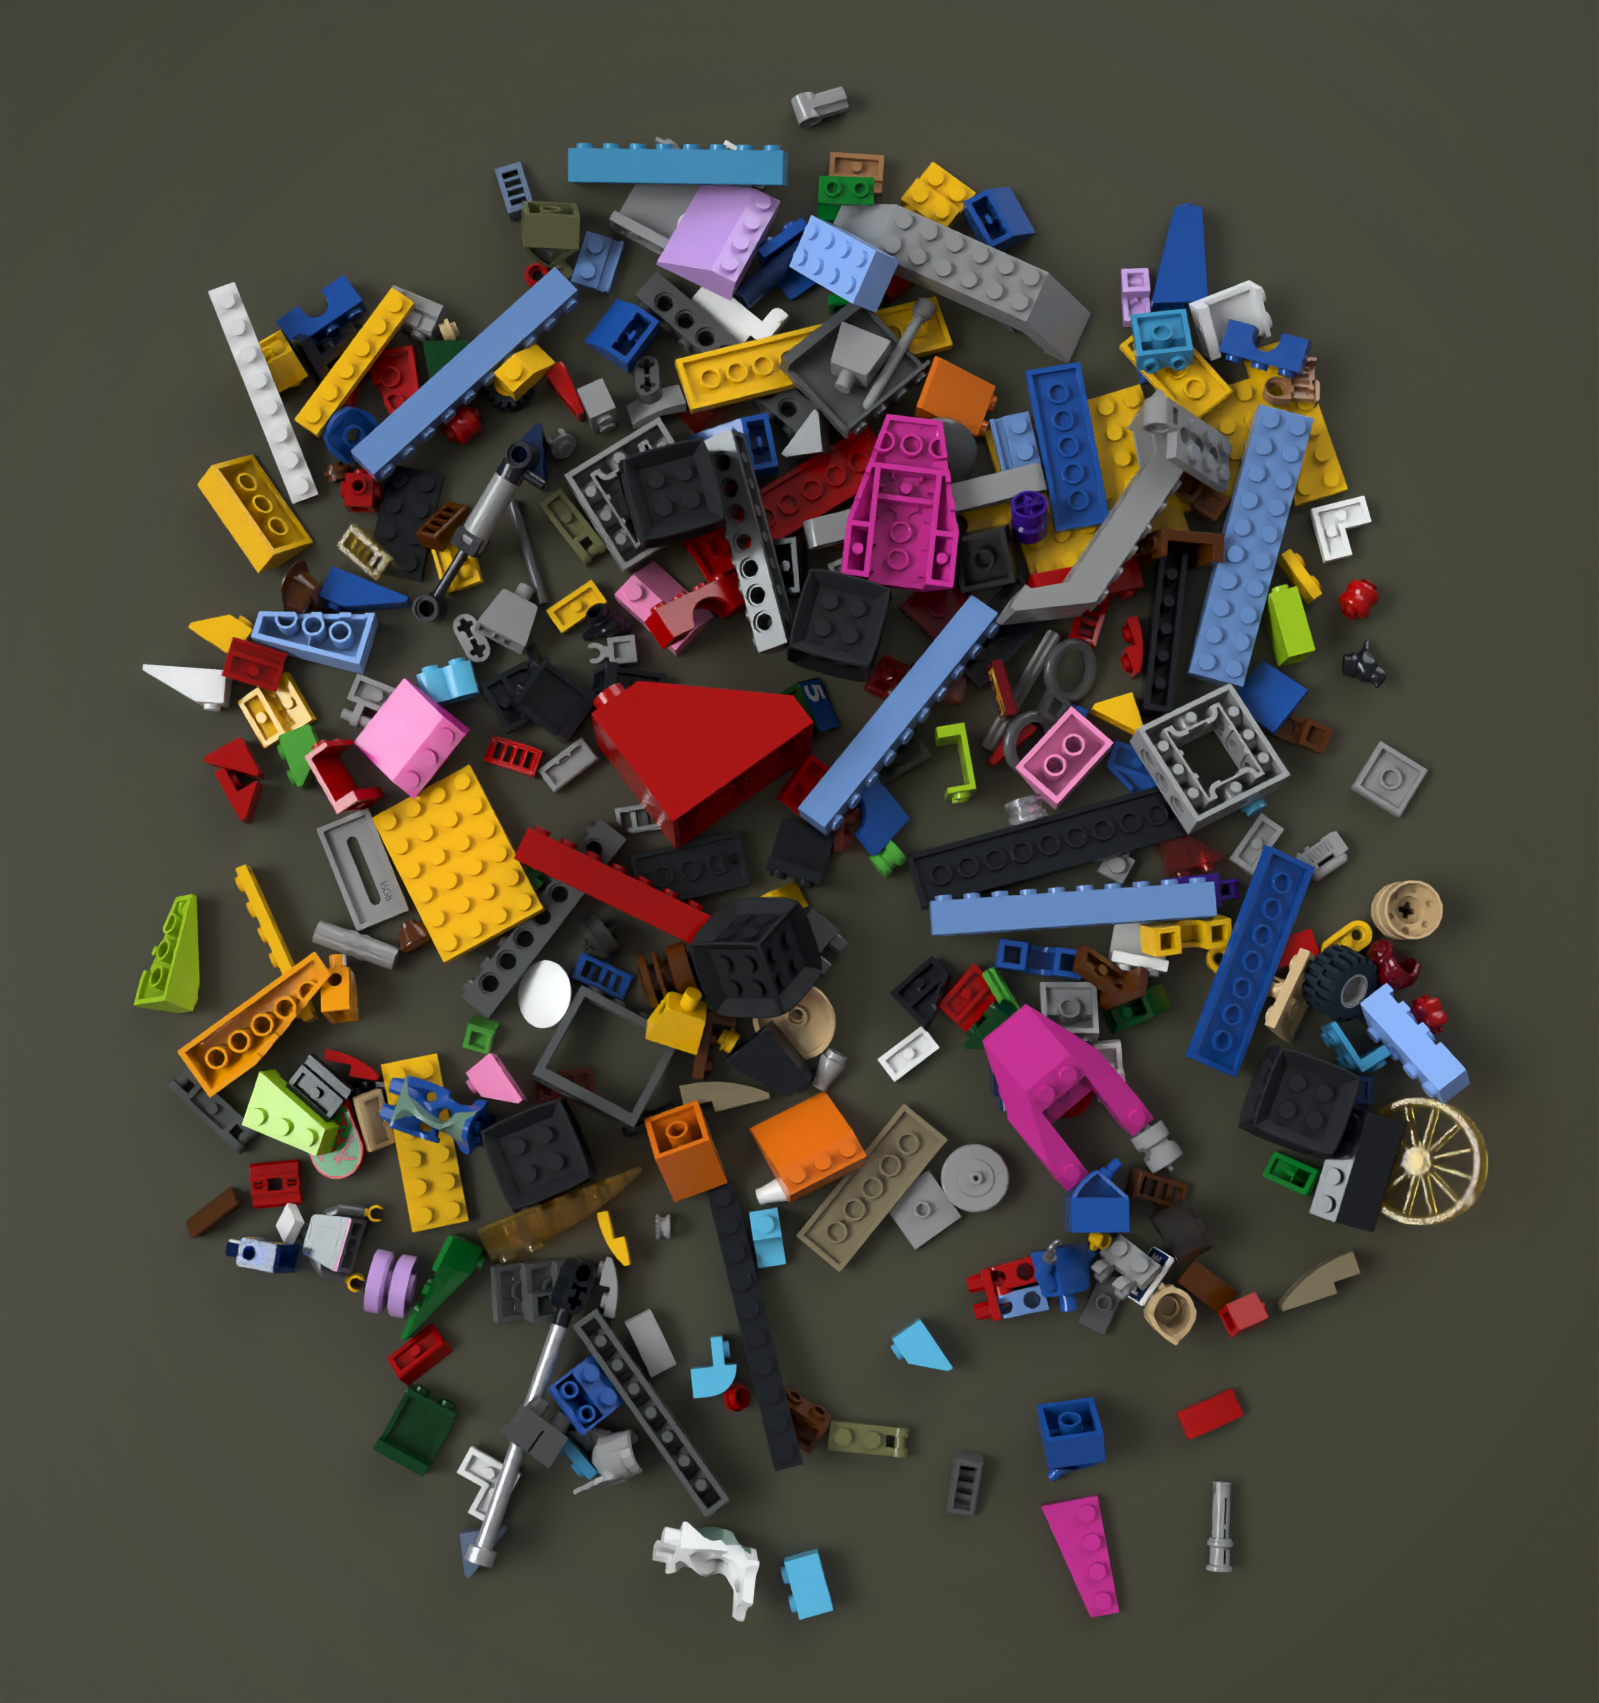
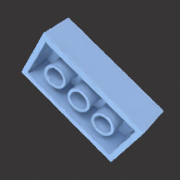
[789,215,900,312]

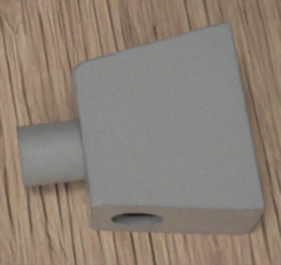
[831,321,891,394]
[474,583,538,655]

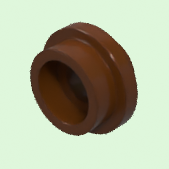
[323,461,351,483]

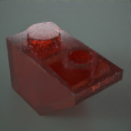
[1156,835,1223,878]

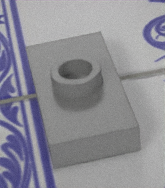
[537,737,599,793]

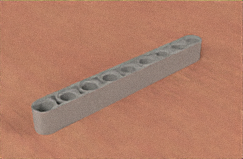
[802,463,1048,550]

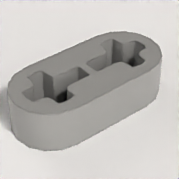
[453,614,492,665]

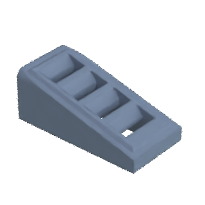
[494,162,533,221]

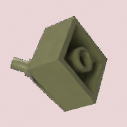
[521,201,580,279]

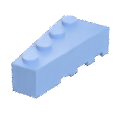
[251,611,379,674]
[1360,983,1470,1104]

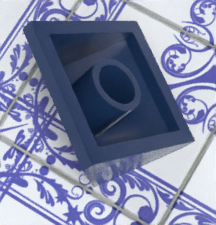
[518,423,549,492]

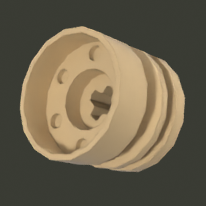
[1371,880,1443,940]

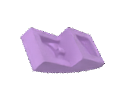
[1121,268,1151,327]

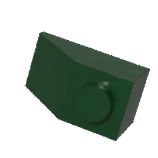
[1101,983,1173,1034]

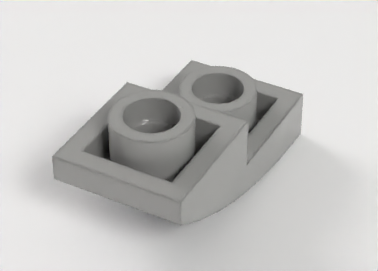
[626,385,686,429]
[596,1255,619,1319]
[624,1309,676,1377]

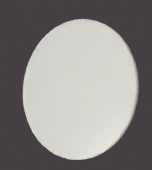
[518,960,571,1028]

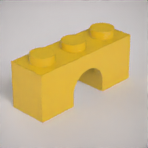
[1139,914,1232,957]

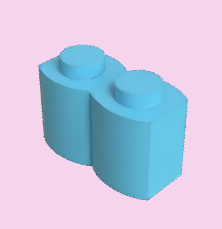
[416,657,481,706]

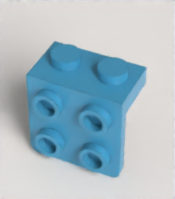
[1320,1021,1391,1074]

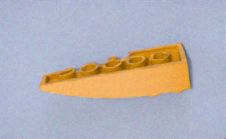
[177,952,332,1098]

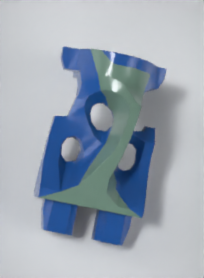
[379,1075,497,1155]

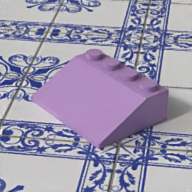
[656,185,780,301]

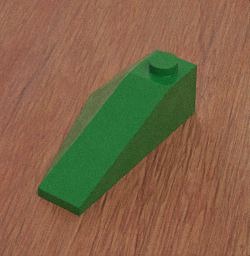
[400,1233,487,1340]

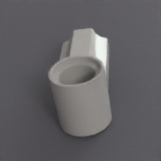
[791,86,849,128]

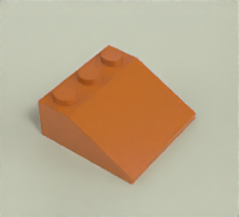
[750,1091,867,1204]

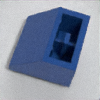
[962,187,1036,252]
[585,299,661,374]
[547,1355,625,1436]

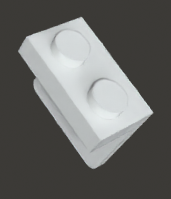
[1108,922,1169,977]

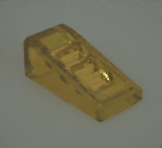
[336,524,393,580]

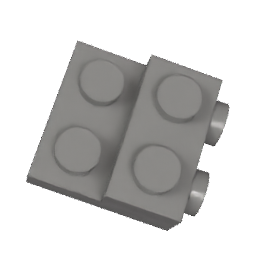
[1039,982,1099,1045]

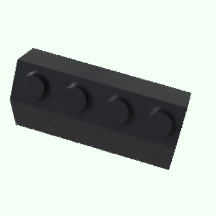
[1309,1105,1407,1232]

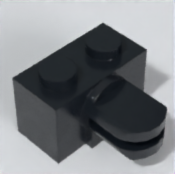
[754,537,808,599]

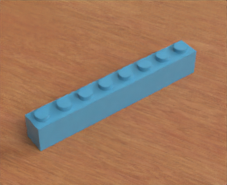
[568,143,788,186]

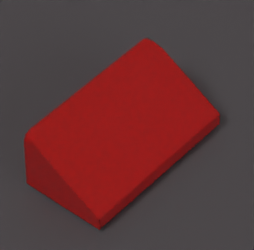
[387,1323,453,1385]

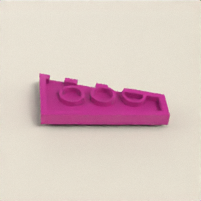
[1040,1495,1119,1617]

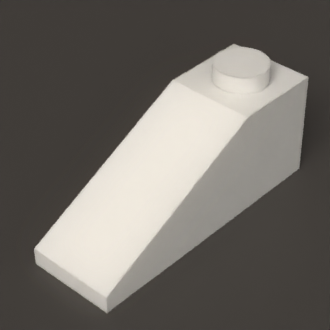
[143,664,232,712]

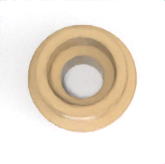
[438,318,461,340]

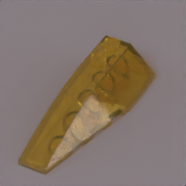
[477,1166,644,1263]

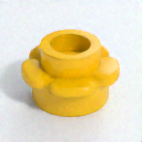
[716,1027,741,1053]

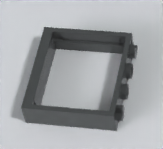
[532,985,676,1131]

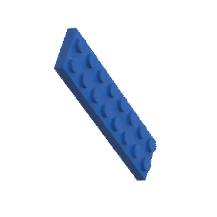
[1185,846,1315,1078]

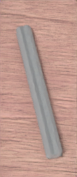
[982,630,1060,752]

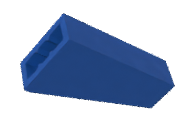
[1150,203,1208,312]

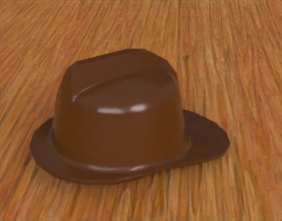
[280,560,322,614]

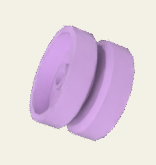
[364,1249,419,1319]

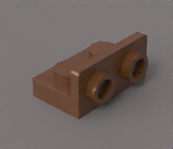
[761,1386,832,1454]

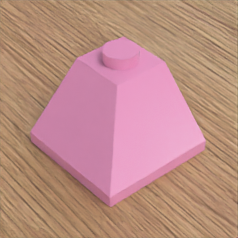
[466,1053,528,1104]

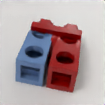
[966,1255,1049,1321]

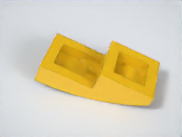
[597,1210,632,1266]

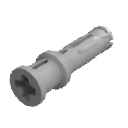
[1206,1481,1233,1572]

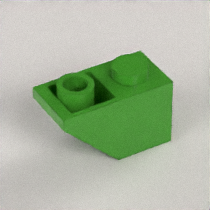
[277,724,319,791]

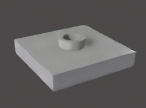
[890,1170,961,1250]

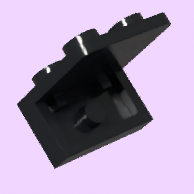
[766,819,835,889]

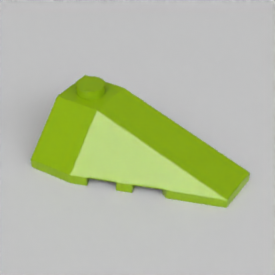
[134,894,200,1013]

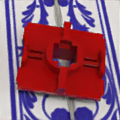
[250,1159,303,1209]

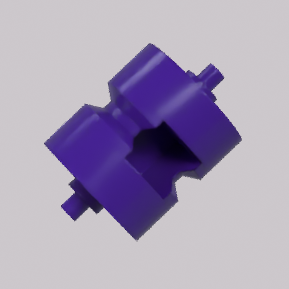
[1011,491,1047,544]

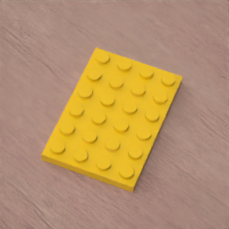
[372,765,545,964]

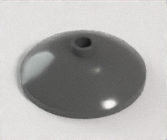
[932,417,977,484]

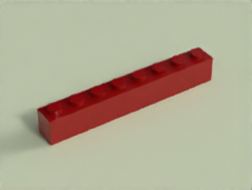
[513,825,715,944]

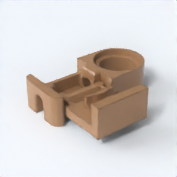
[1262,357,1320,408]

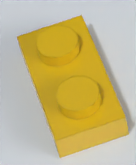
[1276,549,1323,605]
[546,579,608,635]

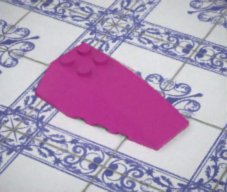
[841,414,959,592]

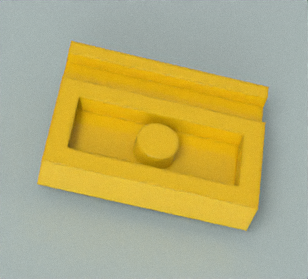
[431,543,484,595]

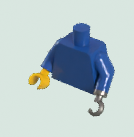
[1030,1233,1112,1312]

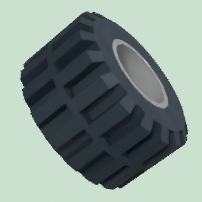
[1302,944,1379,1023]

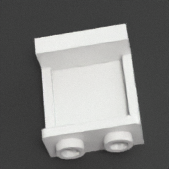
[1189,280,1272,361]

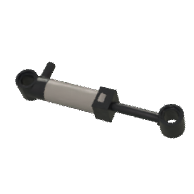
[412,440,547,622]

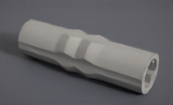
[312,920,400,970]

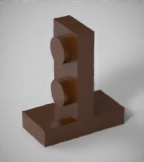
[1072,944,1150,1011]
[692,1011,738,1080]

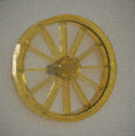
[1377,1098,1488,1225]

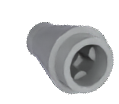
[812,1048,847,1092]

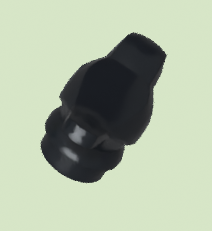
[583,603,634,641]
[1342,640,1386,688]

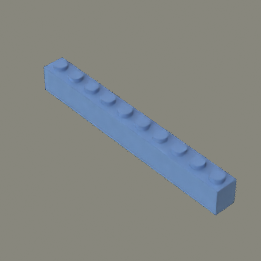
[351,267,578,482]
[798,595,1000,836]
[929,877,1217,937]

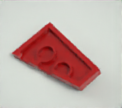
[369,345,421,415]

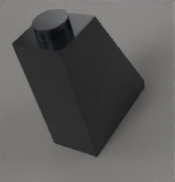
[724,1020,815,1097]

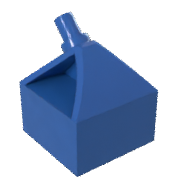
[1065,1158,1130,1233]
[1036,1397,1106,1482]

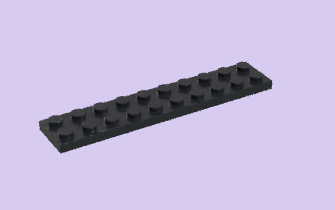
[906,786,1192,910]

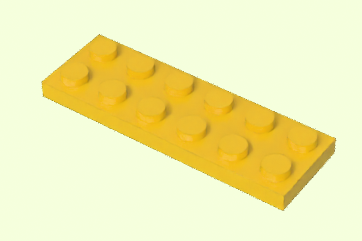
[381,1053,469,1233]

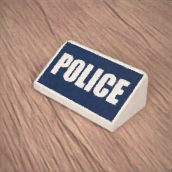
[1128,1247,1174,1306]

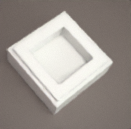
[276,1203,304,1244]

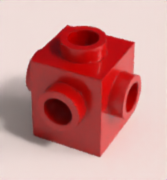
[340,469,382,513]

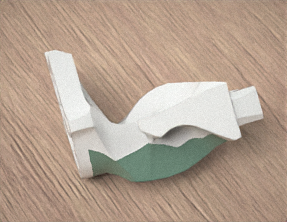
[653,1522,760,1622]

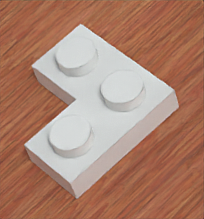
[1309,496,1372,563]
[457,1446,522,1521]

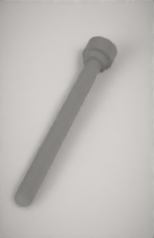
[863,297,937,410]

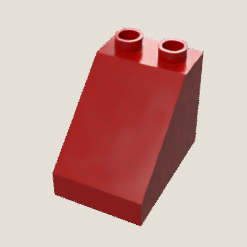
[591,681,813,851]

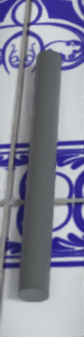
[508,499,549,606]

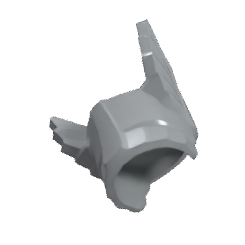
[567,1427,642,1495]

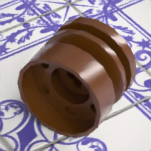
[637,941,699,1010]

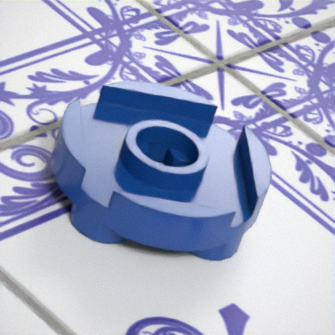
[322,406,379,463]

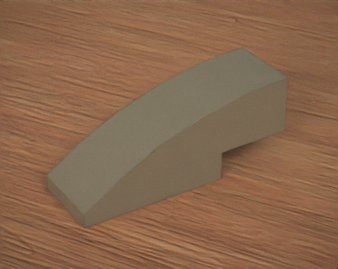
[679,1082,770,1112]
[1276,1250,1360,1311]

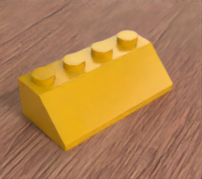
[197,454,313,573]

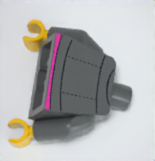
[297,1203,383,1292]

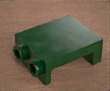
[373,1383,460,1477]

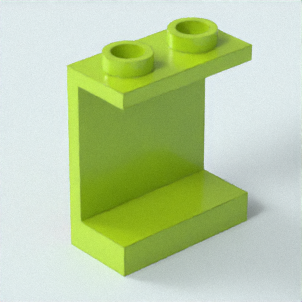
[934,723,976,804]

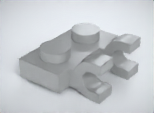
[1091,1233,1162,1301]

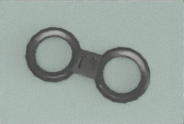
[1003,638,1098,773]

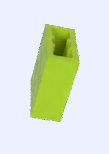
[1262,584,1315,667]

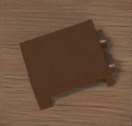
[1136,528,1224,570]

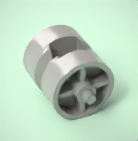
[1130,1119,1183,1173]

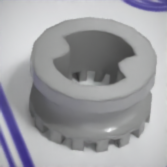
[655,1214,671,1240]

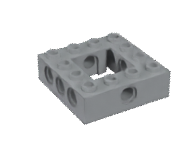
[564,417,675,573]
[1130,683,1290,835]

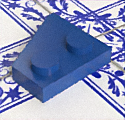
[1106,740,1157,793]

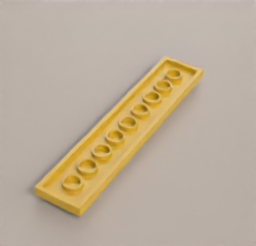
[675,296,953,414]

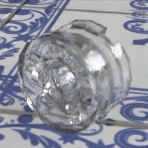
[1004,794,1048,827]

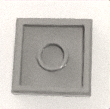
[1350,741,1428,818]

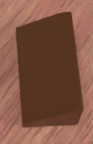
[187,1187,244,1238]

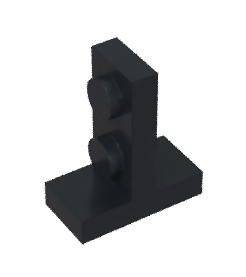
[291,323,364,387]
[592,661,666,695]

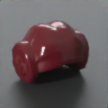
[1367,939,1421,990]

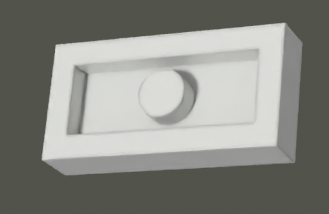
[877,1027,939,1082]

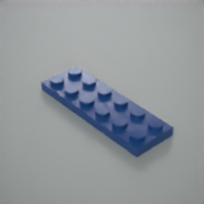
[1025,362,1109,533]

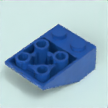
[687,413,779,479]

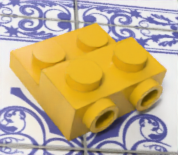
[900,162,976,229]

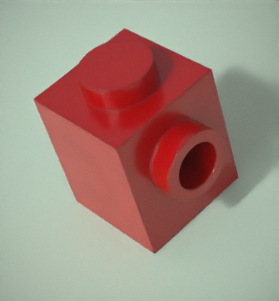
[1218,1292,1269,1339]

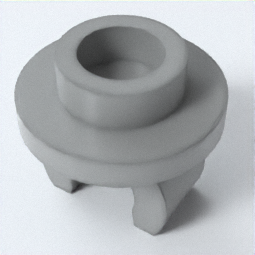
[546,428,576,459]

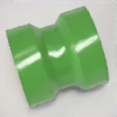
[868,840,907,879]

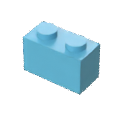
[780,1549,833,1620]

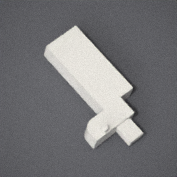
[691,287,790,343]

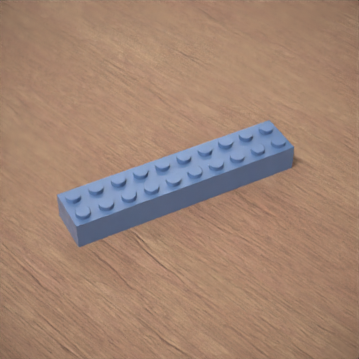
[1184,404,1314,690]

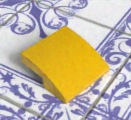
[237,672,317,749]

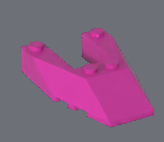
[982,1004,1154,1192]

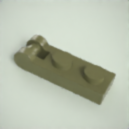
[539,488,608,566]
[827,1420,910,1458]

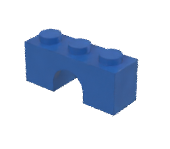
[276,275,367,354]
[1219,319,1312,379]
[994,939,1081,981]

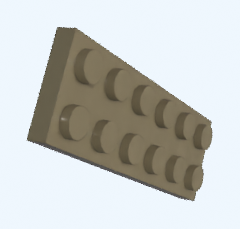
[796,1104,948,1273]

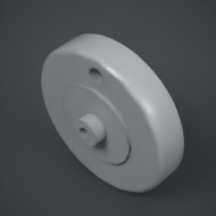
[941,1144,1009,1212]

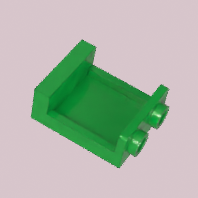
[817,176,874,223]

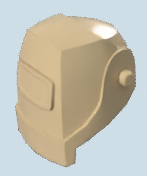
[1143,1282,1197,1345]

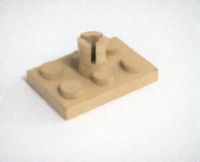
[1264,948,1315,1043]

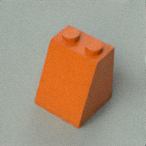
[915,356,998,442]
[644,1100,728,1202]

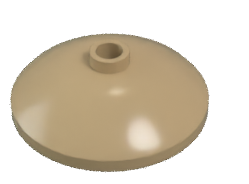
[753,986,836,1060]

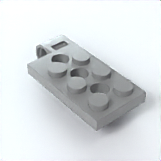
[1143,396,1231,492]

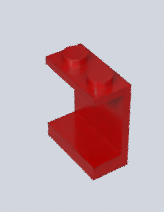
[304,738,385,814]

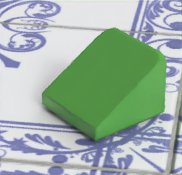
[463,1015,499,1055]

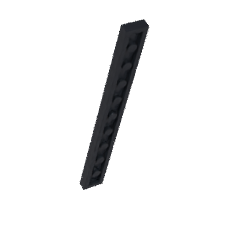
[707,1181,803,1471]

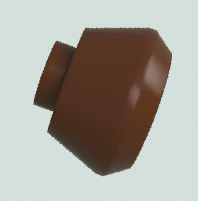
[398,919,433,954]

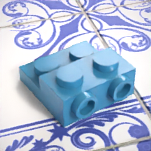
[1130,309,1193,374]

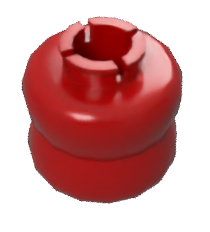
[442,404,483,445]
[1338,579,1379,620]
[1410,994,1448,1035]

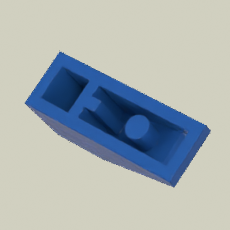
[319,566,412,613]

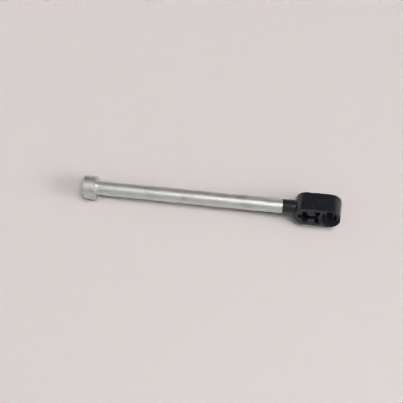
[464,1257,596,1568]

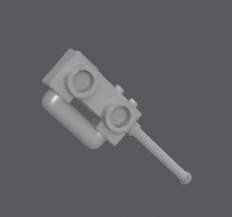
[1294,831,1348,881]

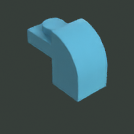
[691,1334,737,1398]

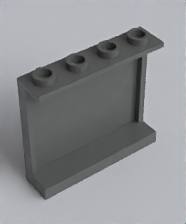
[779,303,931,439]

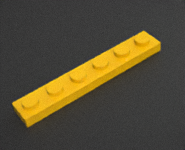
[294,288,416,438]
[235,864,319,1023]

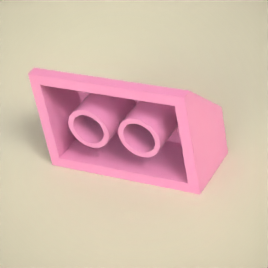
[614,561,714,656]
[1015,706,1114,810]

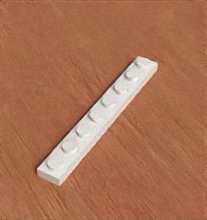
[208,282,319,504]

